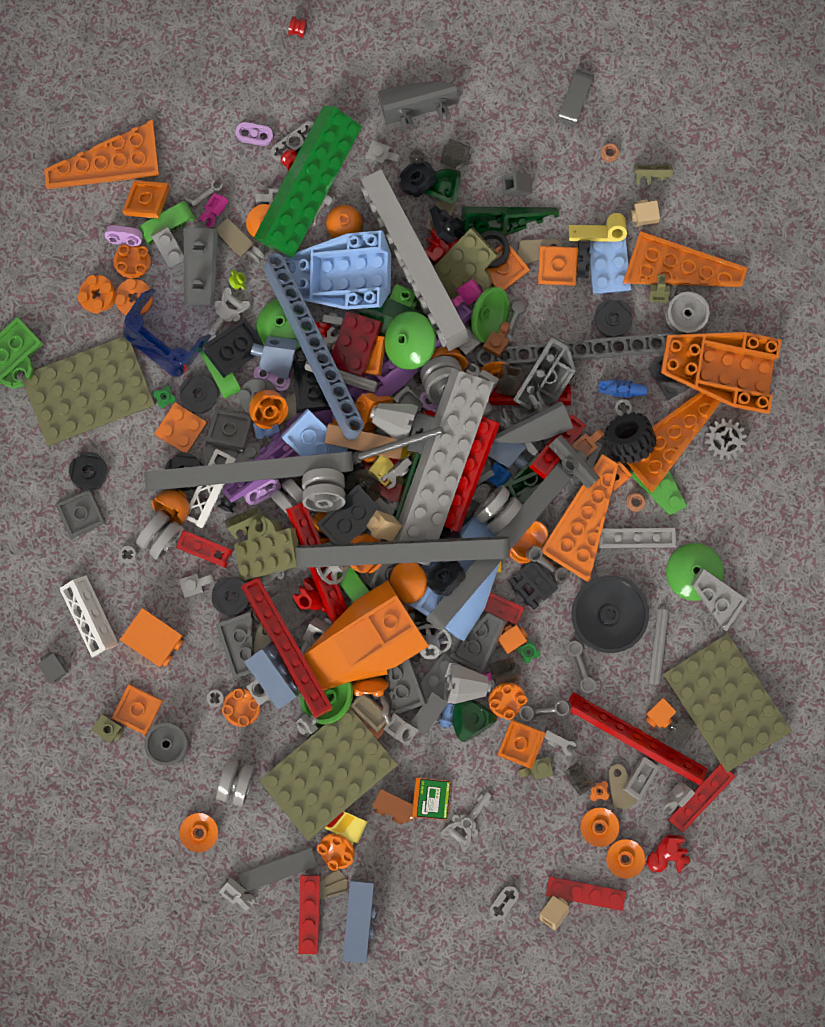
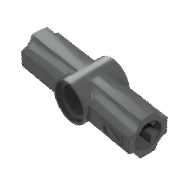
[549,435,600,489]

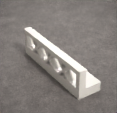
[187,449,237,528]
[59,575,119,657]

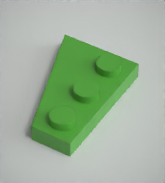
[629,470,687,515]

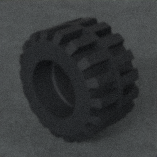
[604,412,657,464]

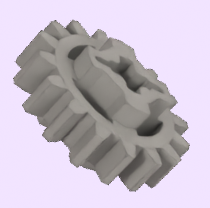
[704,419,747,461]

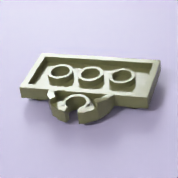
[433,228,499,301]
[234,516,298,581]

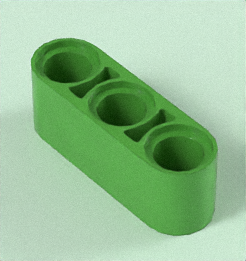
[139,201,196,245]
[199,350,241,399]
[337,567,369,602]

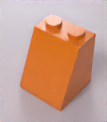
[120,608,184,668]

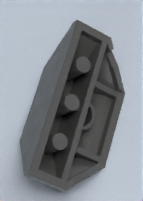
[513,336,576,410]

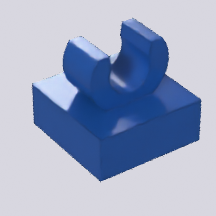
[487,462,512,487]

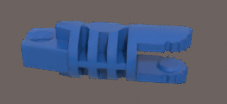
[598,379,648,398]

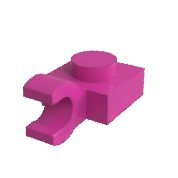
[199,193,229,228]
[451,278,483,307]

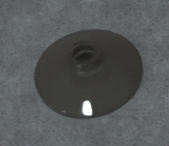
[344,469,381,501]

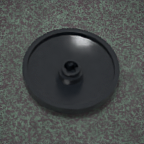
[571,576,649,653]

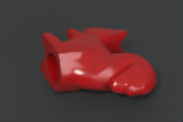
[424,228,459,264]
[292,577,328,614]
[646,835,691,873]

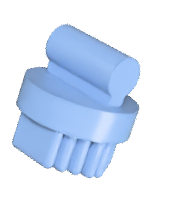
[253,423,280,439]

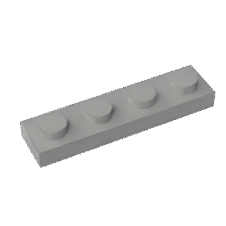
[598,528,676,549]

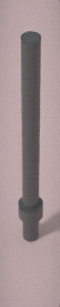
[352,426,444,464]

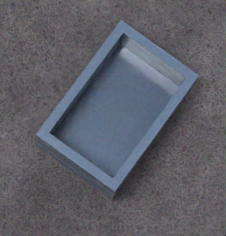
[244,642,300,709]

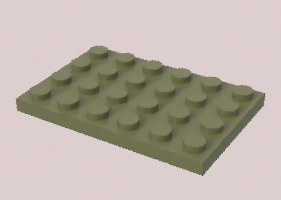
[21,335,155,447]
[663,633,792,773]
[259,707,398,841]

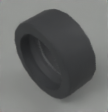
[480,231,510,269]

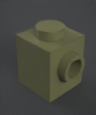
[91,714,124,743]

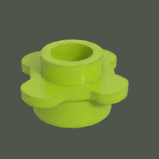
[229,269,246,290]

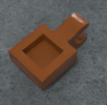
[483,321,511,358]
[571,429,605,457]

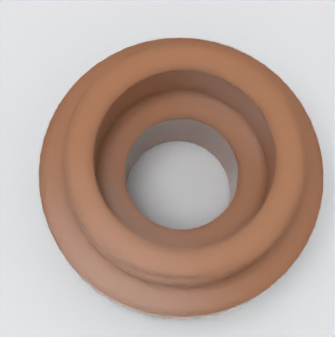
[600,143,620,162]
[626,493,646,512]

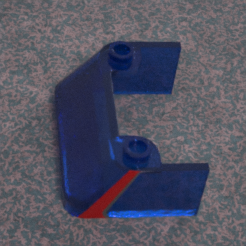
[123,288,211,377]

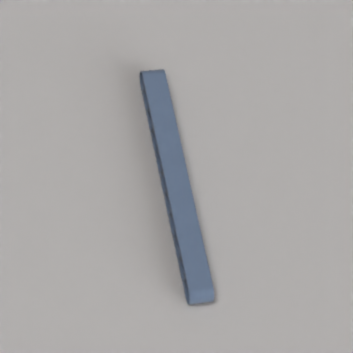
[264,253,364,440]

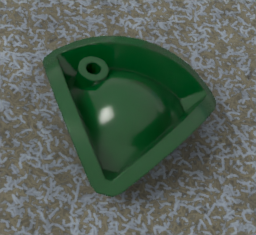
[423,169,461,204]
[453,699,497,742]

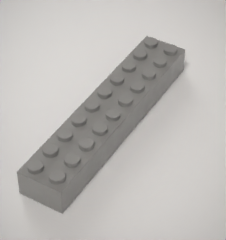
[360,170,469,351]
[393,368,494,566]

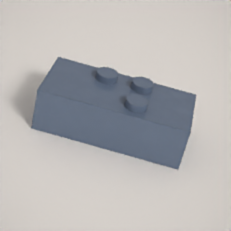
[343,879,376,963]

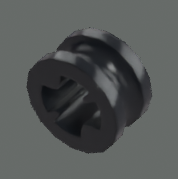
[217,498,236,513]

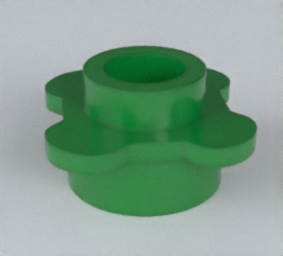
[153,386,176,408]
[517,641,540,663]

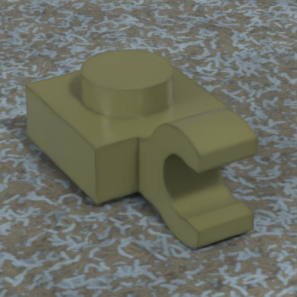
[649,274,670,303]
[518,757,554,780]

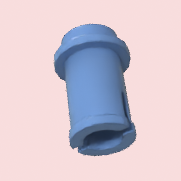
[438,703,455,728]

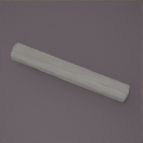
[305,361,377,392]
[649,609,668,685]

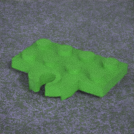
[0,317,44,389]

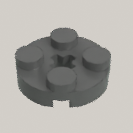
[239,378,278,413]

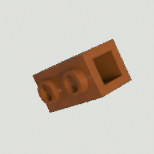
[372,789,414,825]

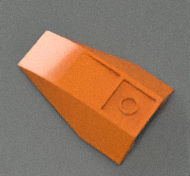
[661,332,781,414]
[303,580,429,691]

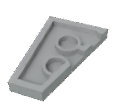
[691,568,747,631]

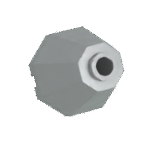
[370,403,418,441]
[444,662,491,704]

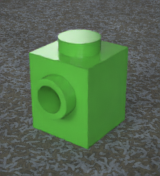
[390,284,418,309]

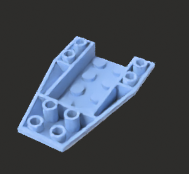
[280,230,391,310]
[402,517,500,642]

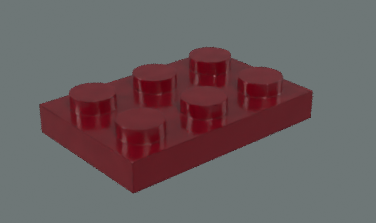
[331,311,383,377]

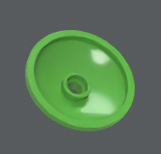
[471,287,510,343]
[256,299,308,350]
[385,312,436,370]
[666,543,724,601]
[300,682,353,724]

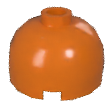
[325,204,363,239]
[249,390,288,429]
[151,489,190,525]

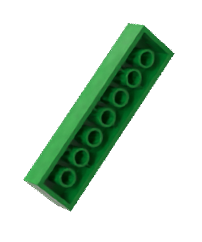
[254,106,362,259]

